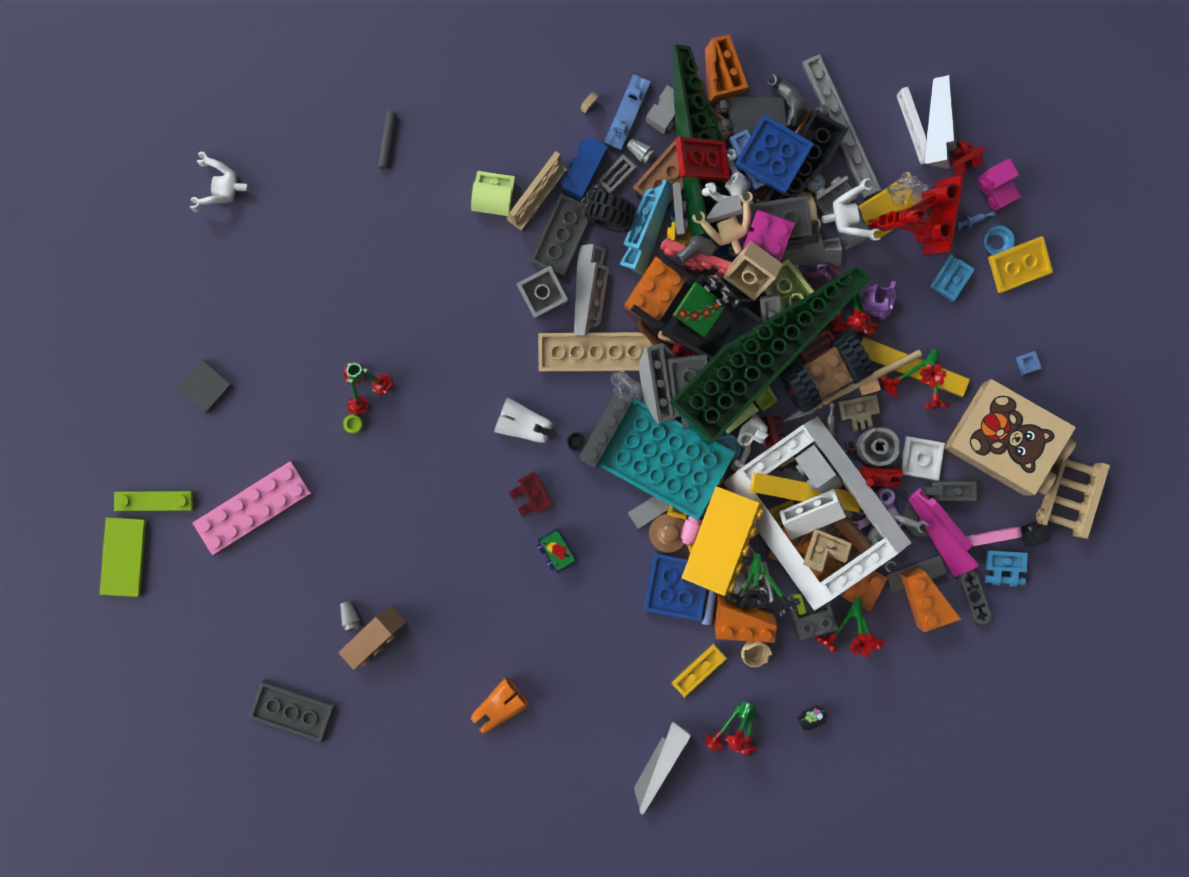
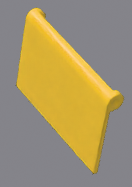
[857,178,918,238]

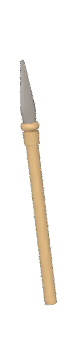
[783,350,922,422]

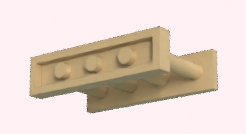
[1036,458,1110,539]

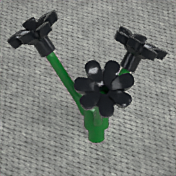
[727,554,801,617]

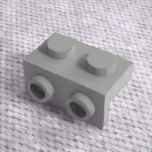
[814,175,858,216]

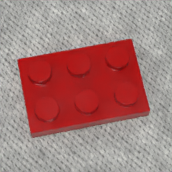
[675,136,730,181]

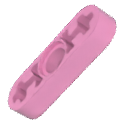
[966,527,1023,546]

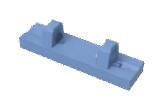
[604,74,651,152]

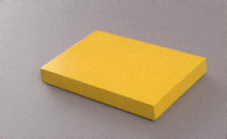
[988,236,1053,293]

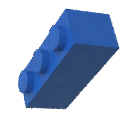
[560,136,608,201]

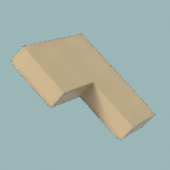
[803,529,852,572]

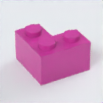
[977,158,1021,212]

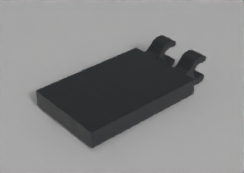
[704,274,764,307]

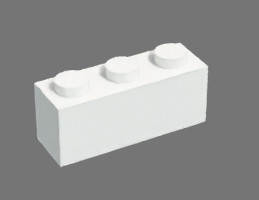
[779,489,846,540]

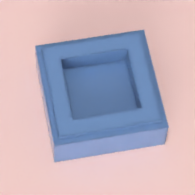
[1016,351,1042,375]

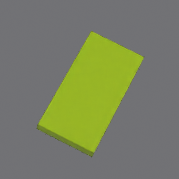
[100,517,147,597]

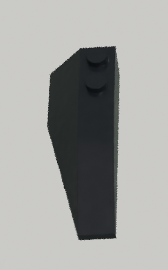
[764,110,849,202]

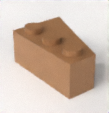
[338,605,406,670]

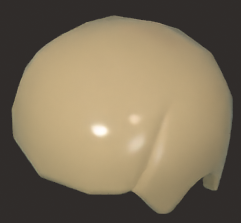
[741,641,772,667]

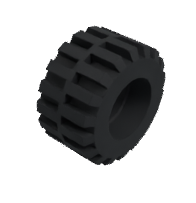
[584,191,637,233]

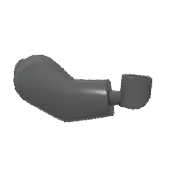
[767,74,806,127]
[677,235,719,263]

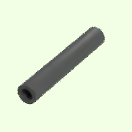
[378,111,396,169]

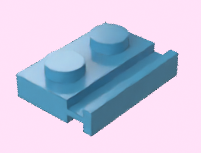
[929,254,975,302]

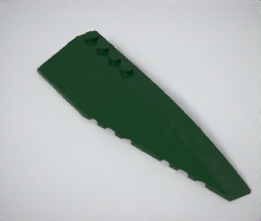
[669,265,872,447]

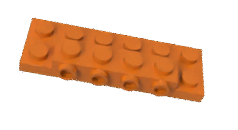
[767,525,888,612]

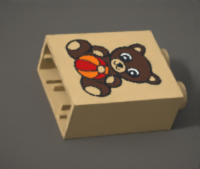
[944,379,1076,496]

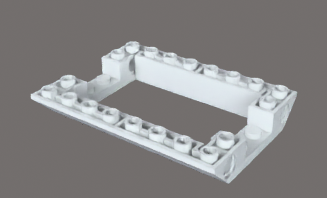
[723,416,911,610]

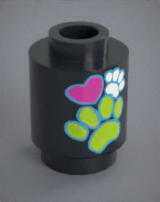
[797,705,828,731]

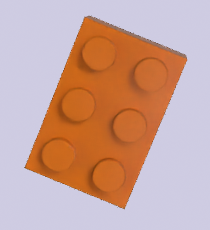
[624,257,686,329]

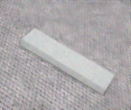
[897,87,927,165]

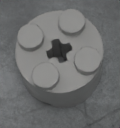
[855,427,900,467]

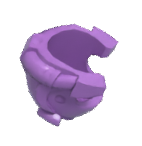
[861,281,897,320]

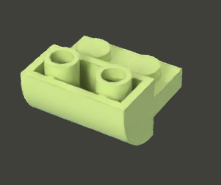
[471,171,515,216]

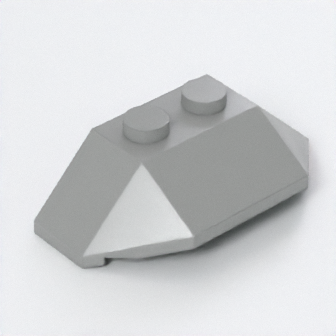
[638,343,678,424]

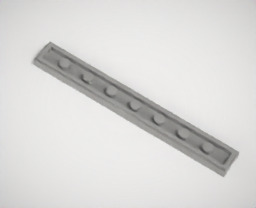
[802,54,882,199]

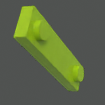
[114,491,194,511]

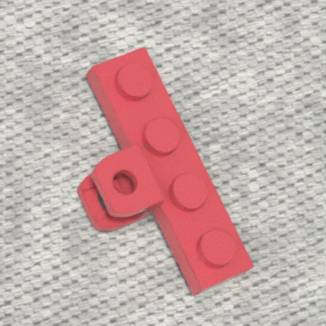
[660,239,732,275]

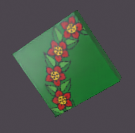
[673,282,725,337]

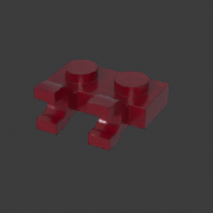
[509,471,553,516]

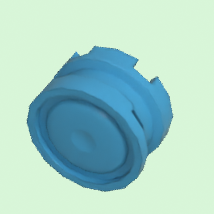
[715,435,741,460]

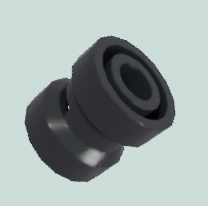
[567,432,586,452]

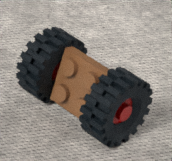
[780,332,874,413]

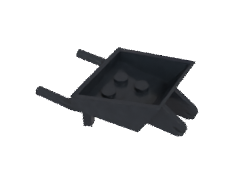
[630,256,763,362]

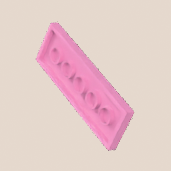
[193,461,312,555]

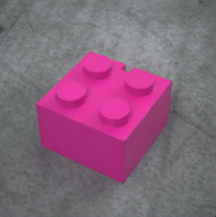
[743,209,795,261]

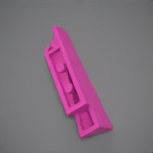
[908,488,979,577]

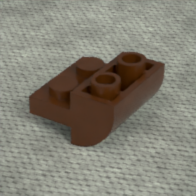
[826,514,873,566]

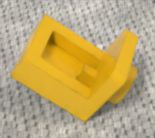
[667,222,691,245]

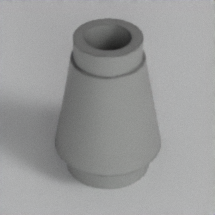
[627,139,656,164]
[340,601,361,631]

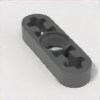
[959,570,991,625]

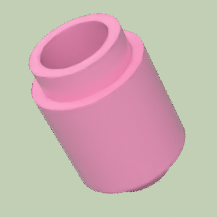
[680,516,703,546]

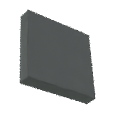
[177,360,232,413]

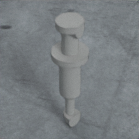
[826,402,836,436]

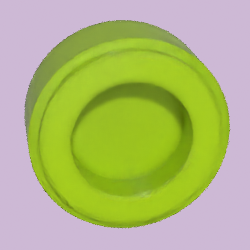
[343,414,364,434]

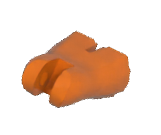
[470,677,530,734]

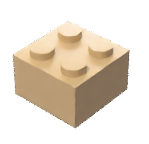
[723,241,783,300]

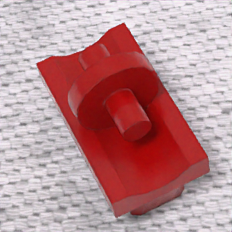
[950,140,985,175]

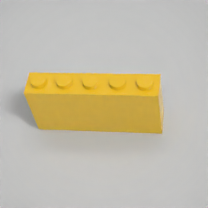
[682,486,764,596]

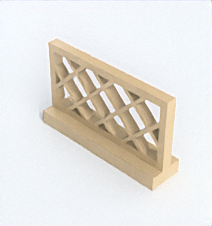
[507,151,567,231]

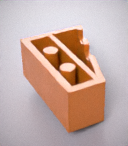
[705,34,748,104]
[900,567,961,632]

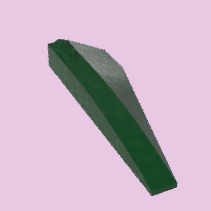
[673,44,743,239]

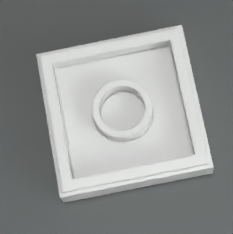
[901,436,945,481]

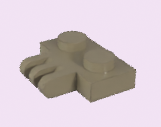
[837,395,880,432]

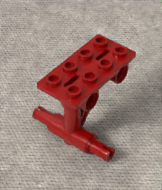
[867,175,964,256]

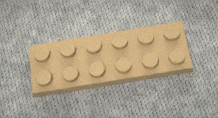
[538,332,653,372]

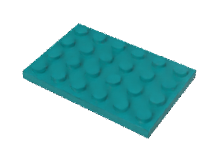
[597,398,736,521]

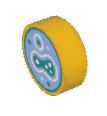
[806,174,825,193]

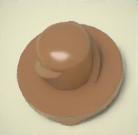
[649,514,685,553]

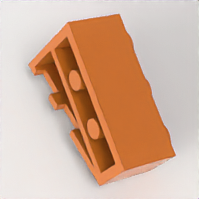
[715,593,777,643]

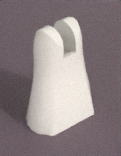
[494,397,553,443]

